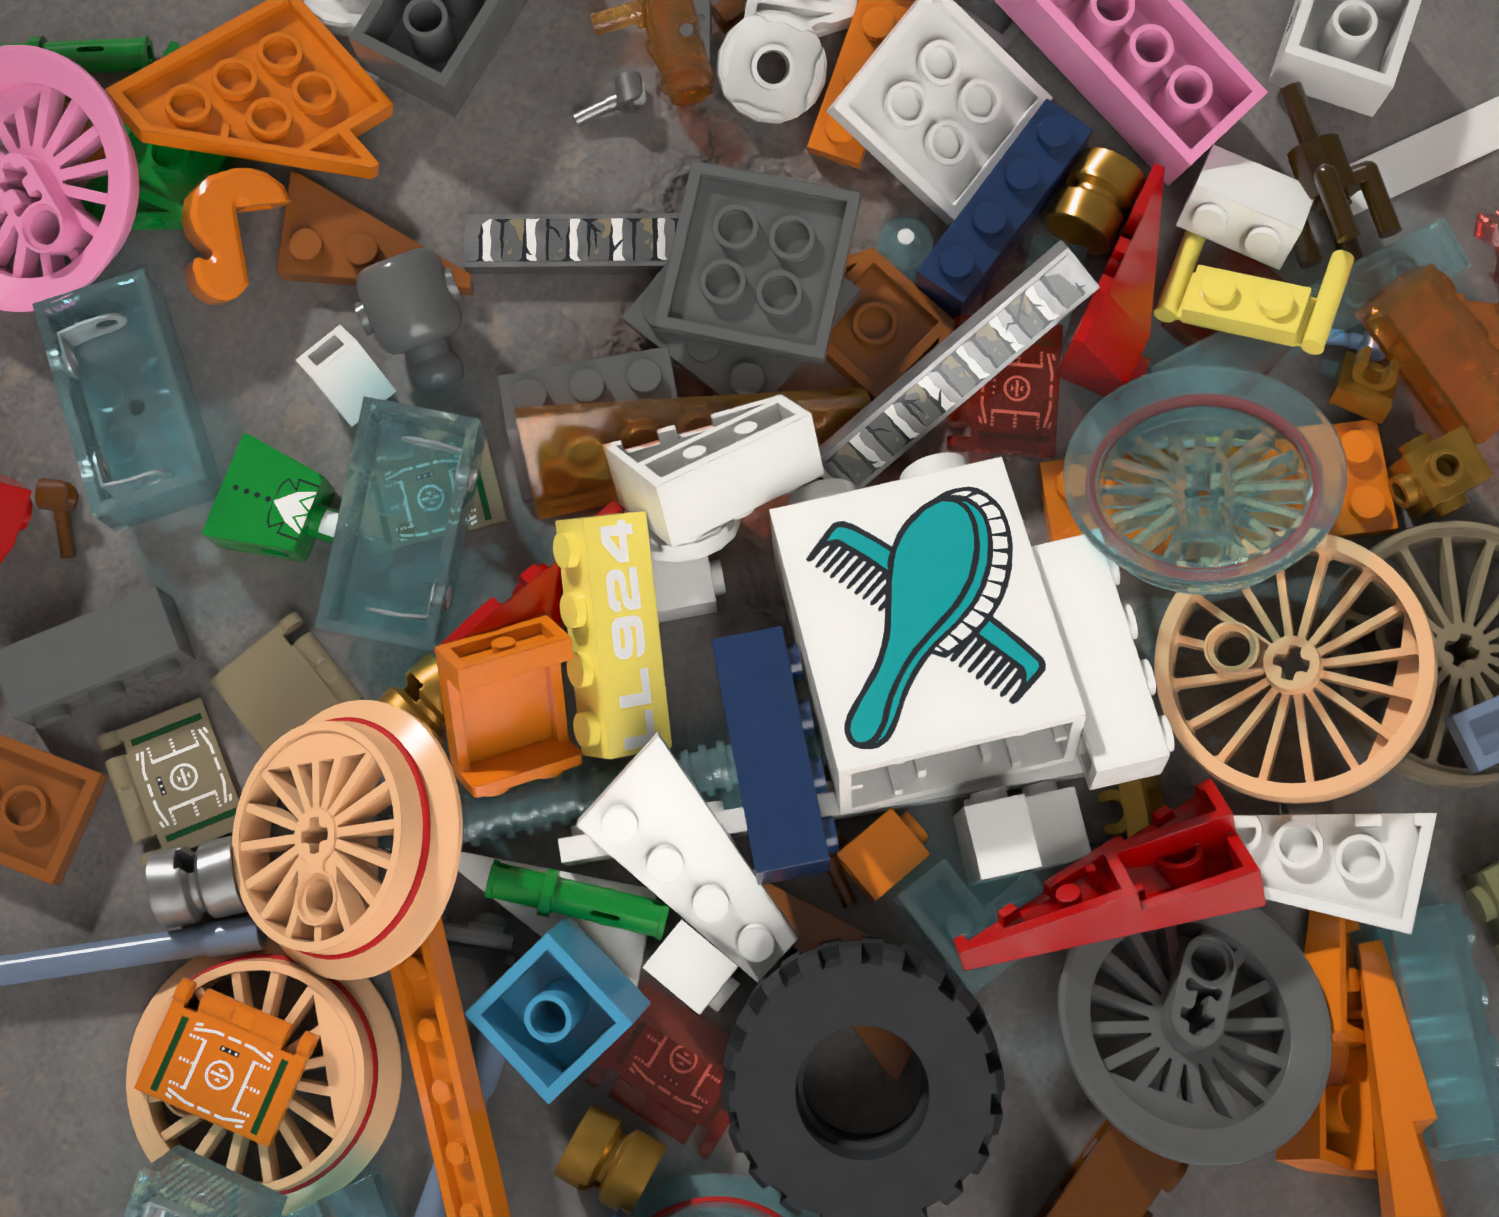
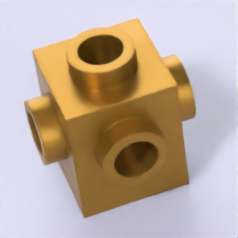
[1387,425,1494,520]

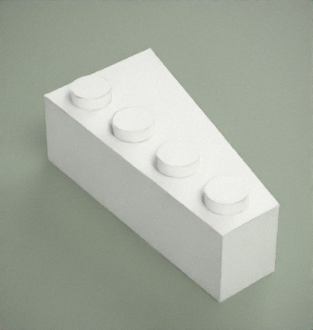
[1031,531,1175,790]

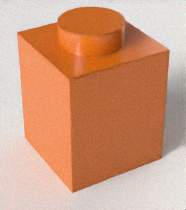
[835,808,930,903]

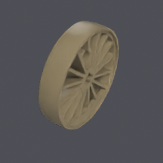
[1318,521,1499,788]

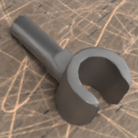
[573,71,647,126]

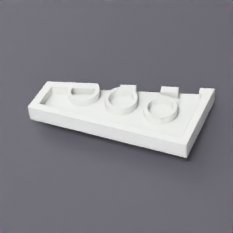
[576,732,798,983]
[1233,813,1437,934]

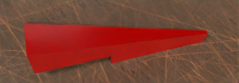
[953,778,1266,971]

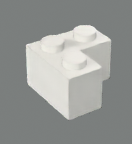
[952,780,1091,886]

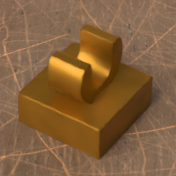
[1328,346,1401,424]
[1098,776,1165,838]

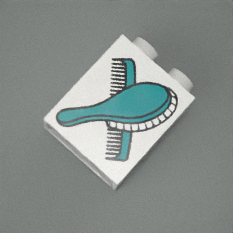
[769,452,1086,815]

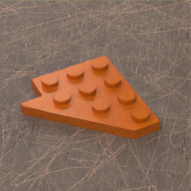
[105,0,394,179]

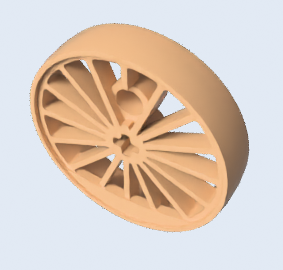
[1154,530,1438,804]

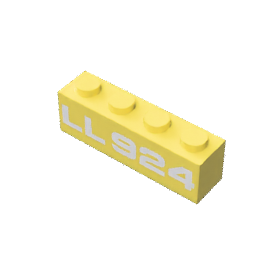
[553,511,672,759]

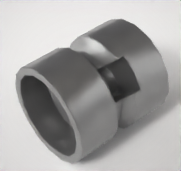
[146,836,248,929]

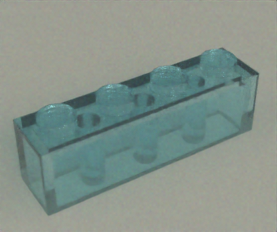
[1372,902,1499,1162]

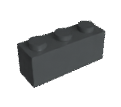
[0,586,196,729]

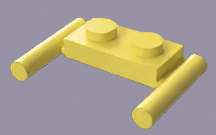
[1154,230,1354,355]

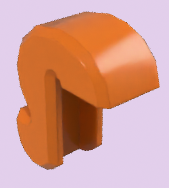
[181,168,291,305]

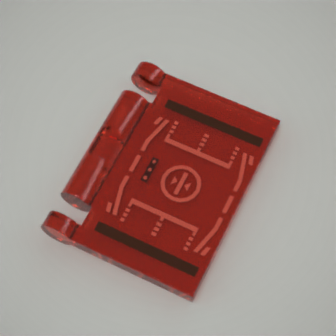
[946,315,1063,459]
[585,983,730,1160]

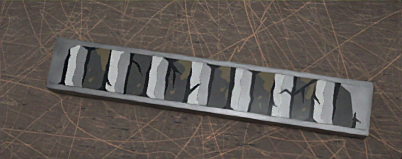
[464,213,680,274]
[804,240,1100,490]

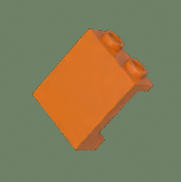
[435,615,583,798]

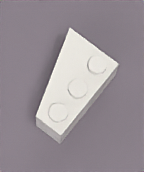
[603,394,824,548]

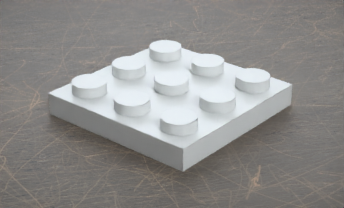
[826,0,1053,225]

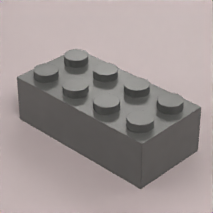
[349,0,528,117]

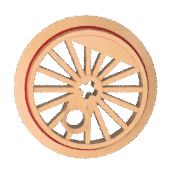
[232,700,463,980]
[126,936,403,1217]

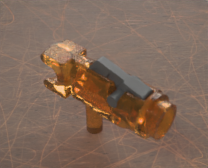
[590,0,715,106]

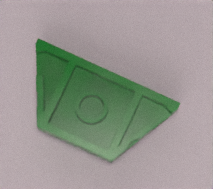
[80,40,236,230]

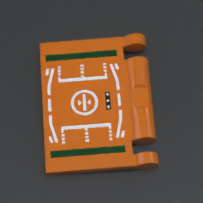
[134,977,319,1147]

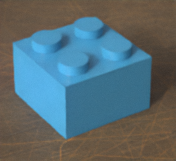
[464,916,651,1105]

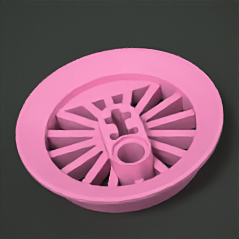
[0,45,139,312]

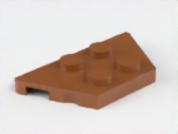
[826,248,955,402]

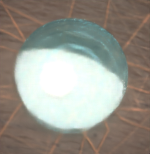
[876,217,933,277]

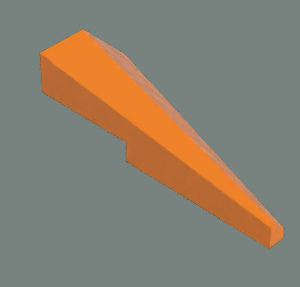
[1275,910,1378,1180]
[1357,940,1448,1217]

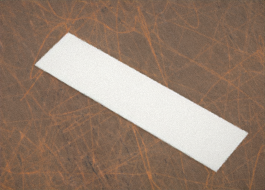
[1349,96,1499,215]

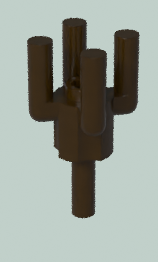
[1280,82,1402,269]

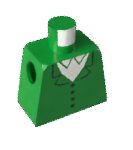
[201,433,354,562]

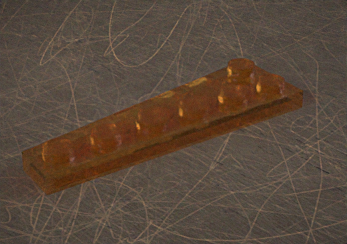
[514,387,870,520]

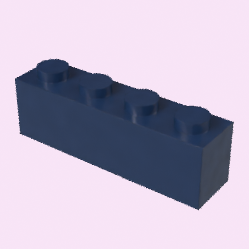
[914,98,1093,326]
[711,626,839,885]

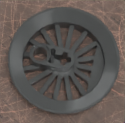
[1057,907,1332,1167]

